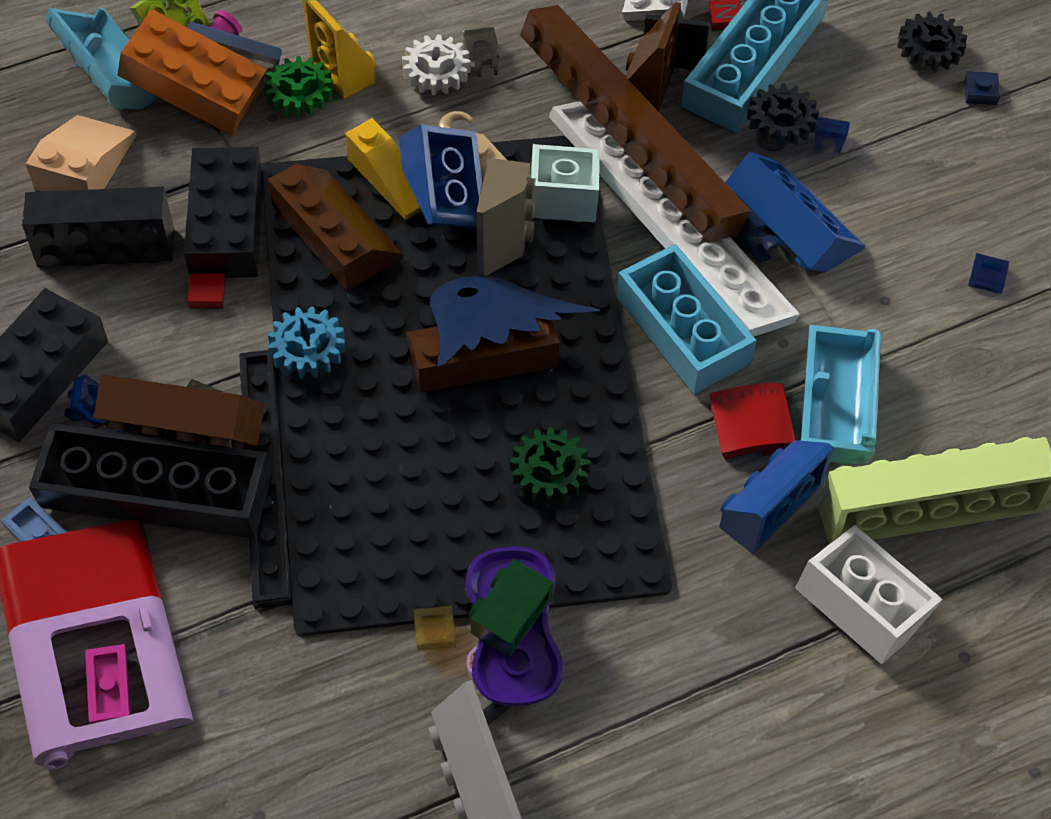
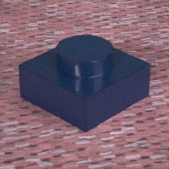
[964,71,1000,105]

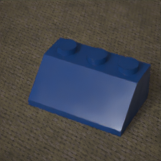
[719,440,834,555]

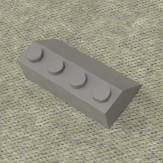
[428,680,522,819]

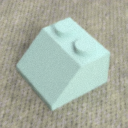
[529,144,599,222]

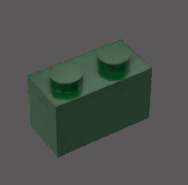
[469,559,553,658]

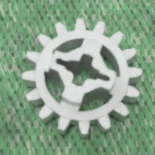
[402,34,471,95]

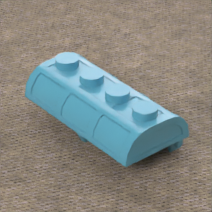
[46,8,158,110]
[801,325,881,464]

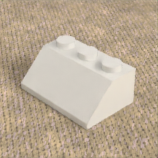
[795,525,942,664]

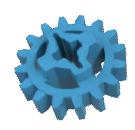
[268,306,345,379]

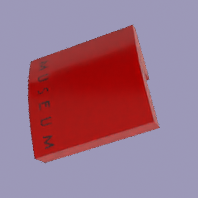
[709,383,797,460]

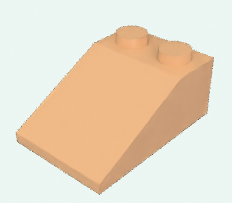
[26,115,137,192]

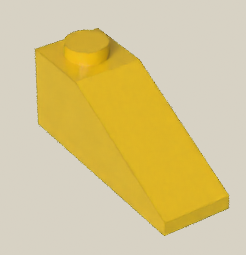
[345,118,422,220]

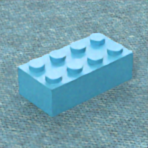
[616,244,757,395]

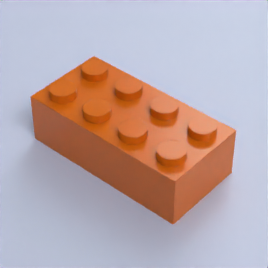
[117,9,267,136]

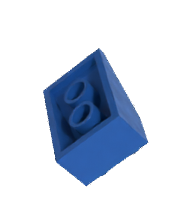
[399,124,482,229]

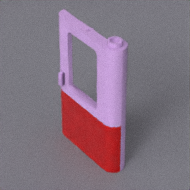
[0,520,194,770]

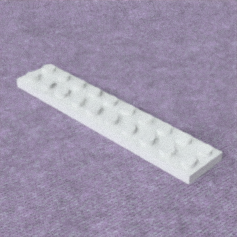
[549,101,799,337]

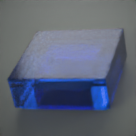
[968,253,1010,294]

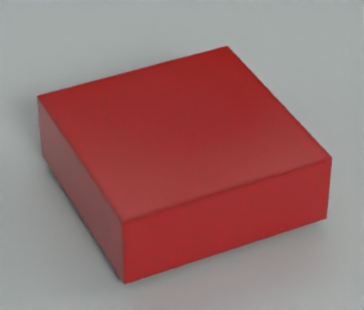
[187,274,226,308]

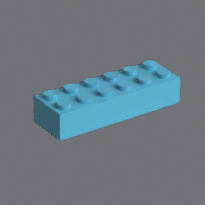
[681,0,828,133]

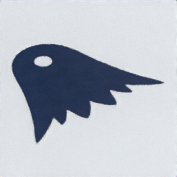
[430,276,601,367]

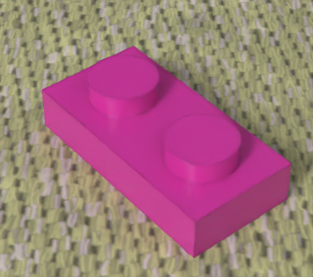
[85,644,131,724]

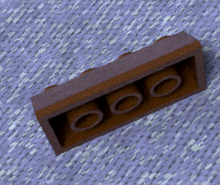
[268,164,403,291]
[406,318,559,393]

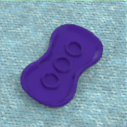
[465,546,564,706]

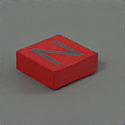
[708,0,741,31]

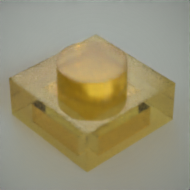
[414,606,456,651]

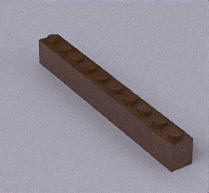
[520,5,751,243]

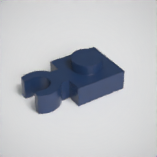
[731,202,778,263]

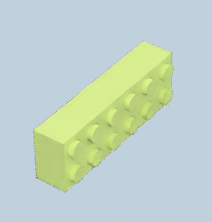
[818,437,1051,544]

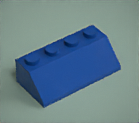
[725,152,866,273]

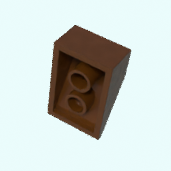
[625,2,681,112]

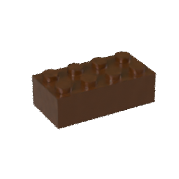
[94,374,265,449]

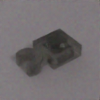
[463,27,499,77]

